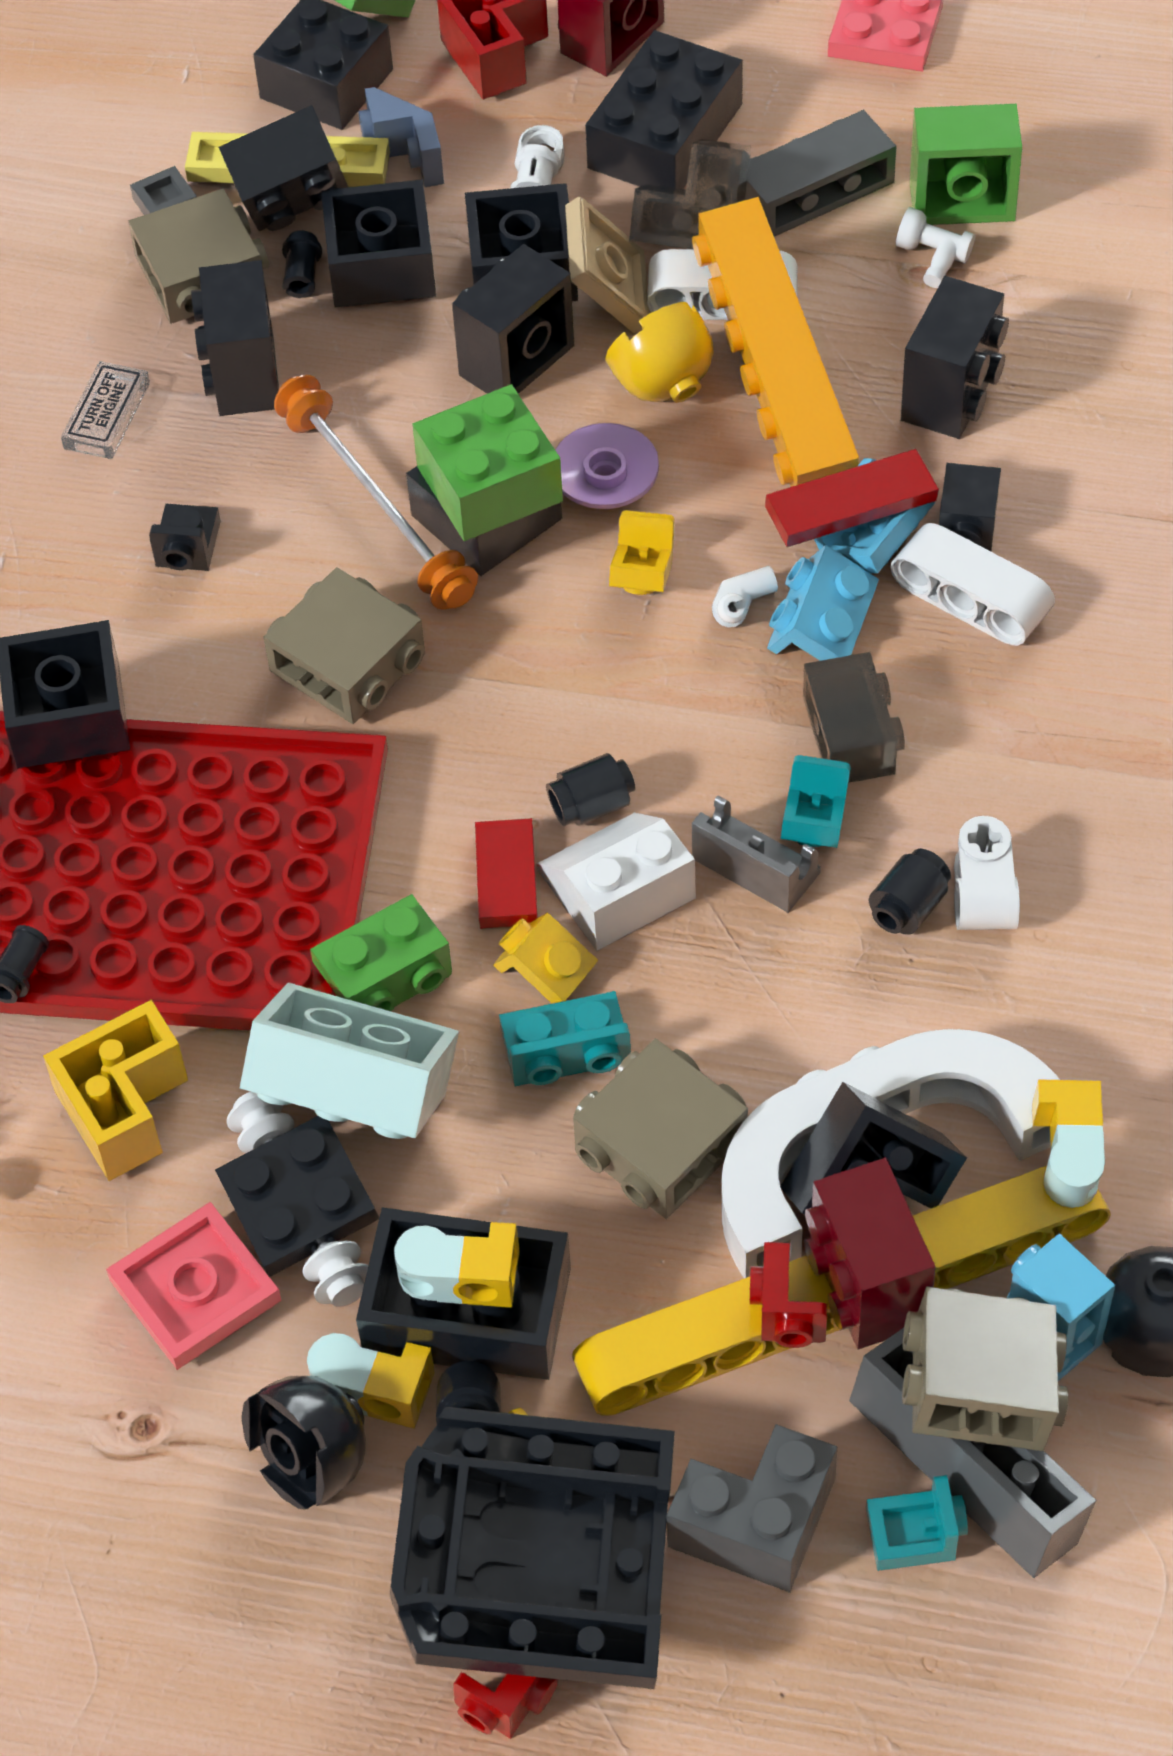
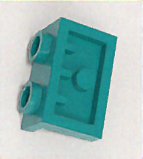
[499,991,631,1087]

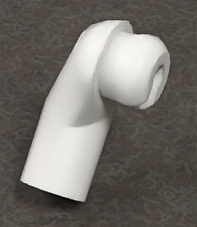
[712,566,778,628]

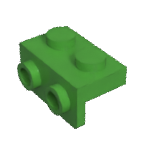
[310,894,452,1011]

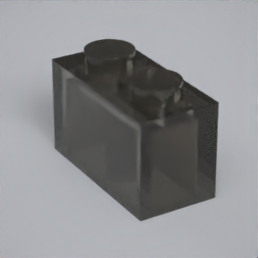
[803,652,905,783]

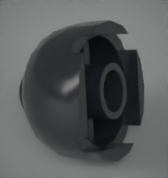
[1103,1246,1173,1377]
[241,1376,366,1510]

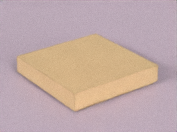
[565,196,649,334]

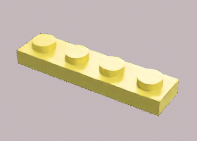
[185,132,390,187]

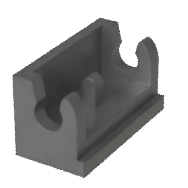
[692,796,821,913]

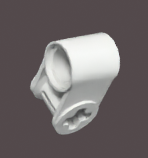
[953,816,1020,930]

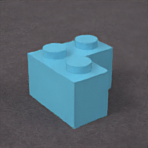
[1007,1233,1115,1381]

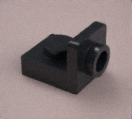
[149,503,221,571]

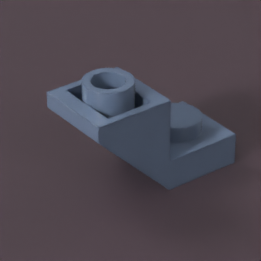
[358,87,444,187]

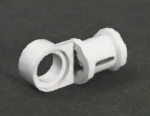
[510,125,565,188]

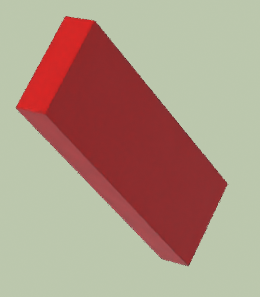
[765,449,939,547]

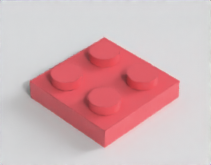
[828,0,943,72]
[106,1202,282,1370]

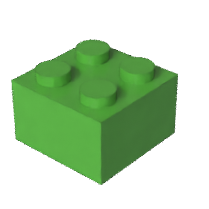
[910,103,1022,225]
[412,384,563,541]

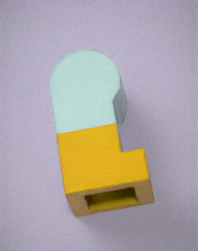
[1032,1079,1105,1208]
[394,1222,519,1308]
[307,1333,435,1429]

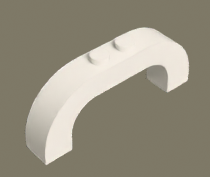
[722,1029,1060,1278]

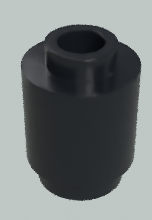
[546,753,635,826]
[868,848,951,934]
[436,1361,501,1423]

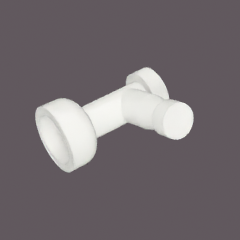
[896,207,976,288]

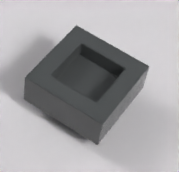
[130,166,197,215]

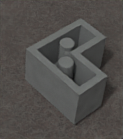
[666,1424,837,1592]

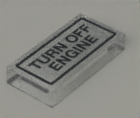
[61,361,150,459]

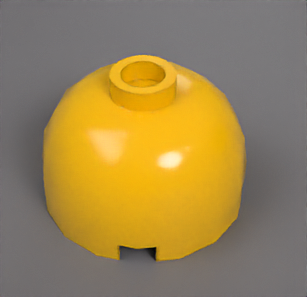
[605,302,714,403]

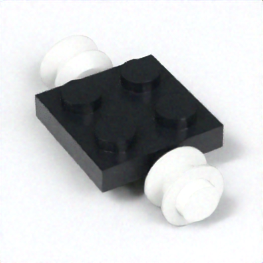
[215,1092,379,1307]

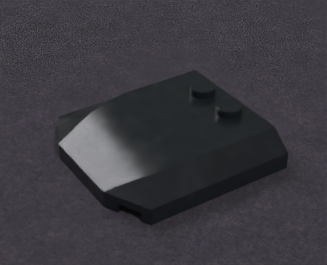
[390,1407,675,1689]

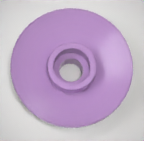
[555,423,659,509]

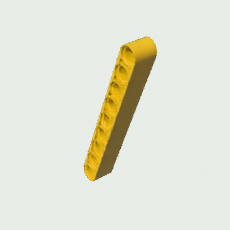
[572,1165,1111,1416]

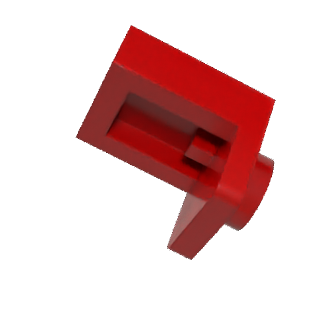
[749,1242,827,1348]
[453,1672,558,1739]

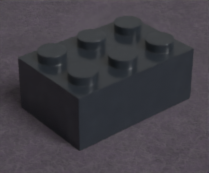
[585,30,743,199]
[356,1207,571,1380]

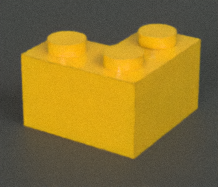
[43,1000,189,1181]

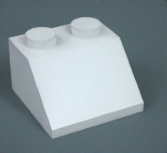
[536,812,696,951]

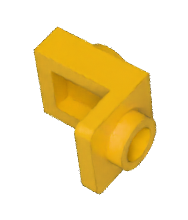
[609,510,675,595]
[493,912,599,1004]

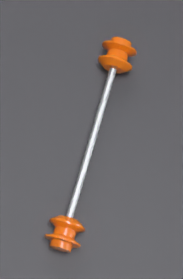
[274,375,478,610]

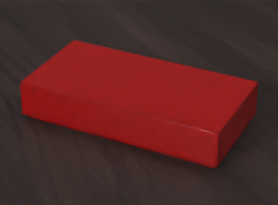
[475,818,538,929]

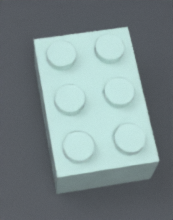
[240,983,459,1139]

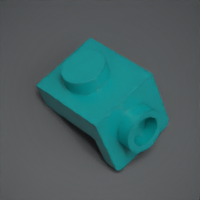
[780,755,851,848]
[866,1475,968,1571]

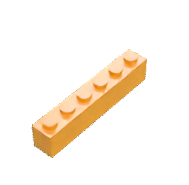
[692,197,859,487]

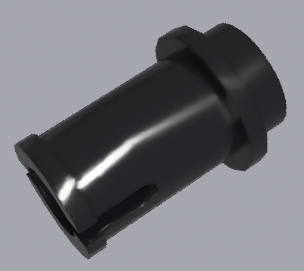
[282,230,322,298]
[0,925,49,1004]

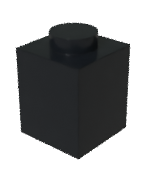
[939,463,1001,552]

